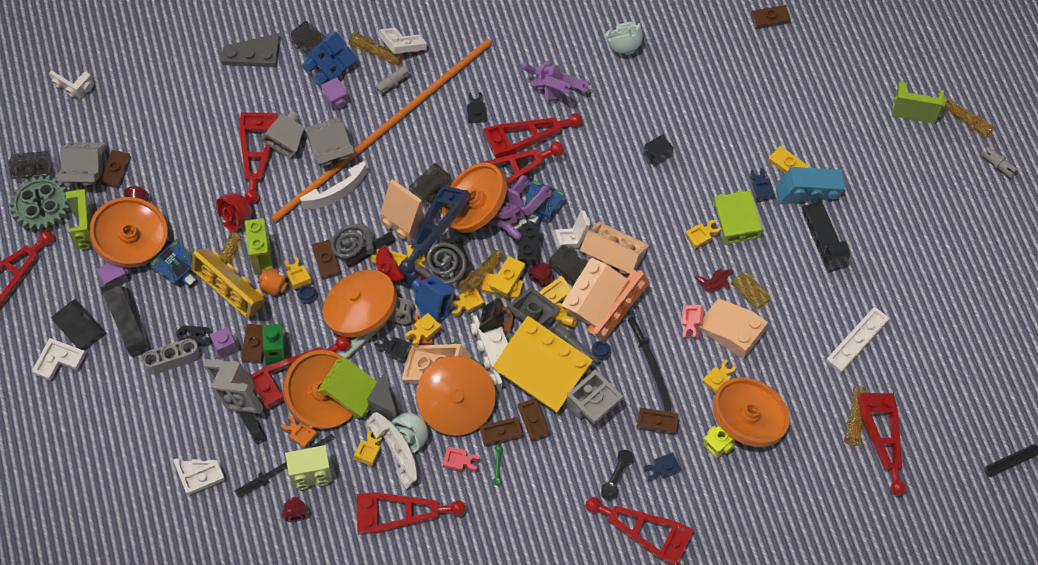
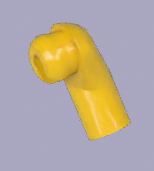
[555,303,577,327]

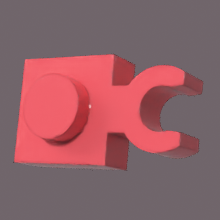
[682,305,704,339]
[442,446,480,472]

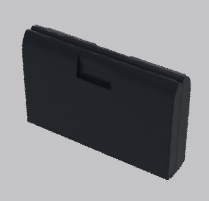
[51,299,105,351]

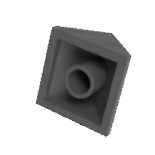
[507,287,561,328]
[367,375,396,422]

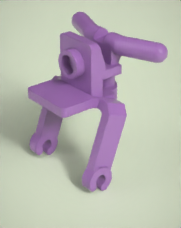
[521,61,591,100]
[487,175,552,240]

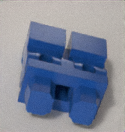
[302,31,358,86]

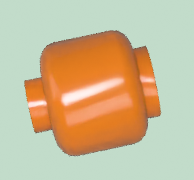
[257,268,288,296]

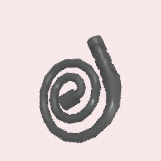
[331,224,374,258]
[415,242,467,285]

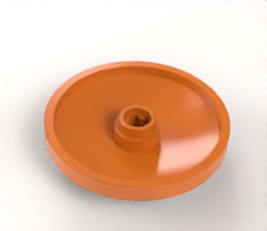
[442,163,507,233]
[90,197,167,267]
[323,270,397,337]
[283,350,353,429]
[416,356,495,436]
[712,377,790,447]

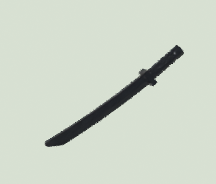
[628,317,671,412]
[234,434,334,497]

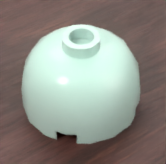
[606,22,643,55]
[391,413,428,453]

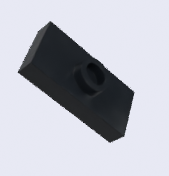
[479,298,502,333]

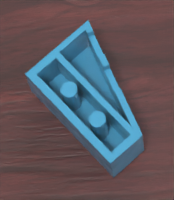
[775,167,845,205]

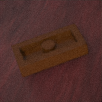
[751,5,791,30]
[100,150,131,189]
[312,239,341,280]
[241,324,264,364]
[517,398,549,441]
[637,407,679,435]
[479,417,523,447]

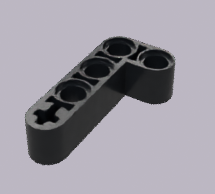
[802,201,850,271]
[100,280,148,356]

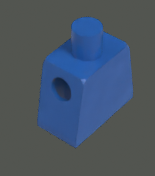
[411,276,455,322]

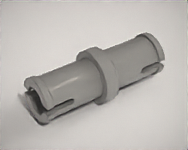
[374,65,410,95]
[981,147,1018,178]

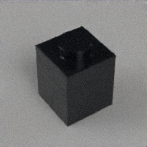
[643,134,674,167]

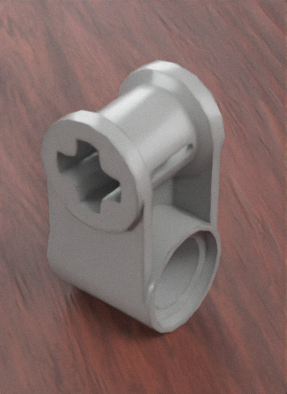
[387,297,414,324]

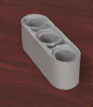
[142,339,200,374]

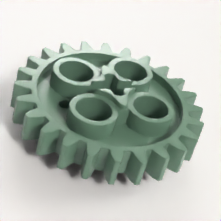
[9,175,71,233]

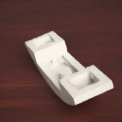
[300,161,367,210]
[367,412,417,489]

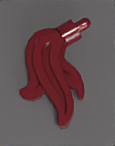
[695,269,734,292]

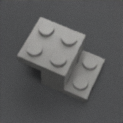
[304,117,354,165]
[56,142,106,185]
[203,359,263,414]
[564,369,623,424]

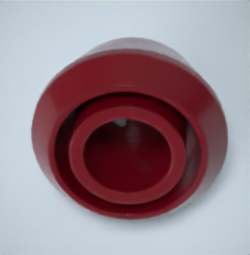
[123,186,149,201]
[528,262,553,287]
[281,497,309,522]

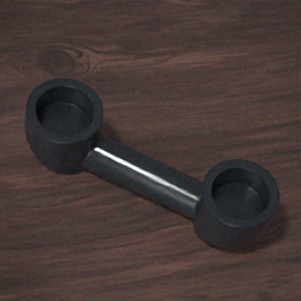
[425,230,469,265]
[601,450,633,501]

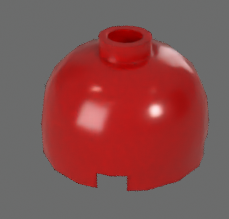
[216,193,252,232]

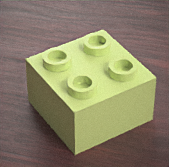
[285,445,333,490]

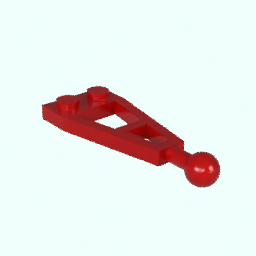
[239,112,278,204]
[483,113,583,158]
[464,142,565,187]
[0,231,54,307]
[250,336,351,410]
[857,393,907,496]
[357,492,466,535]
[585,497,694,565]

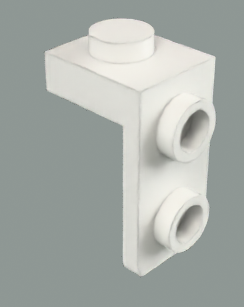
[49,70,94,99]
[553,210,590,249]

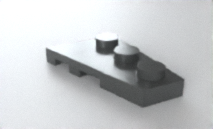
[221,33,280,67]

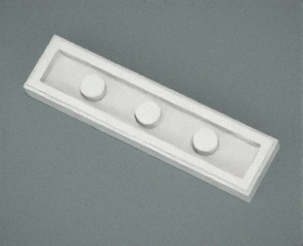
[826,306,890,373]

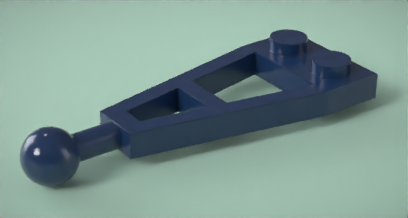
[400,185,471,273]

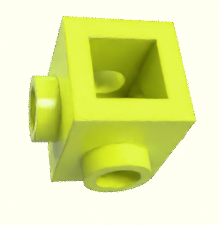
[703,425,735,458]

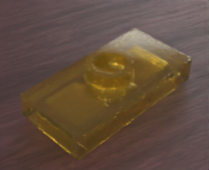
[731,271,771,311]

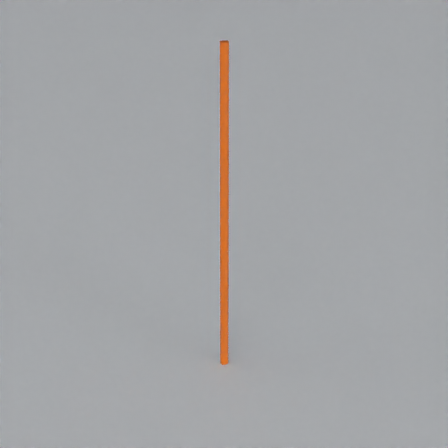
[270,39,492,223]

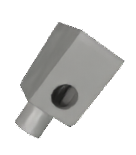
[260,111,304,158]

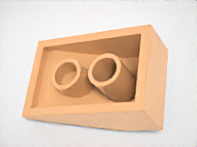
[380,179,424,242]
[697,298,768,360]
[402,344,472,384]

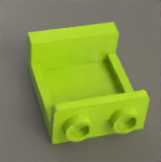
[891,82,946,124]
[66,189,93,249]
[713,190,762,245]
[245,218,273,275]
[317,357,377,418]

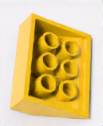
[191,248,265,320]
[492,316,593,413]

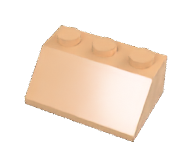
[580,222,649,274]
[561,258,629,327]

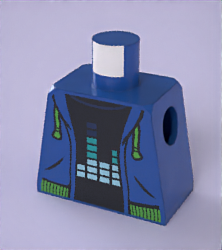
[524,180,565,225]
[149,239,196,287]

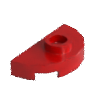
[376,245,405,281]

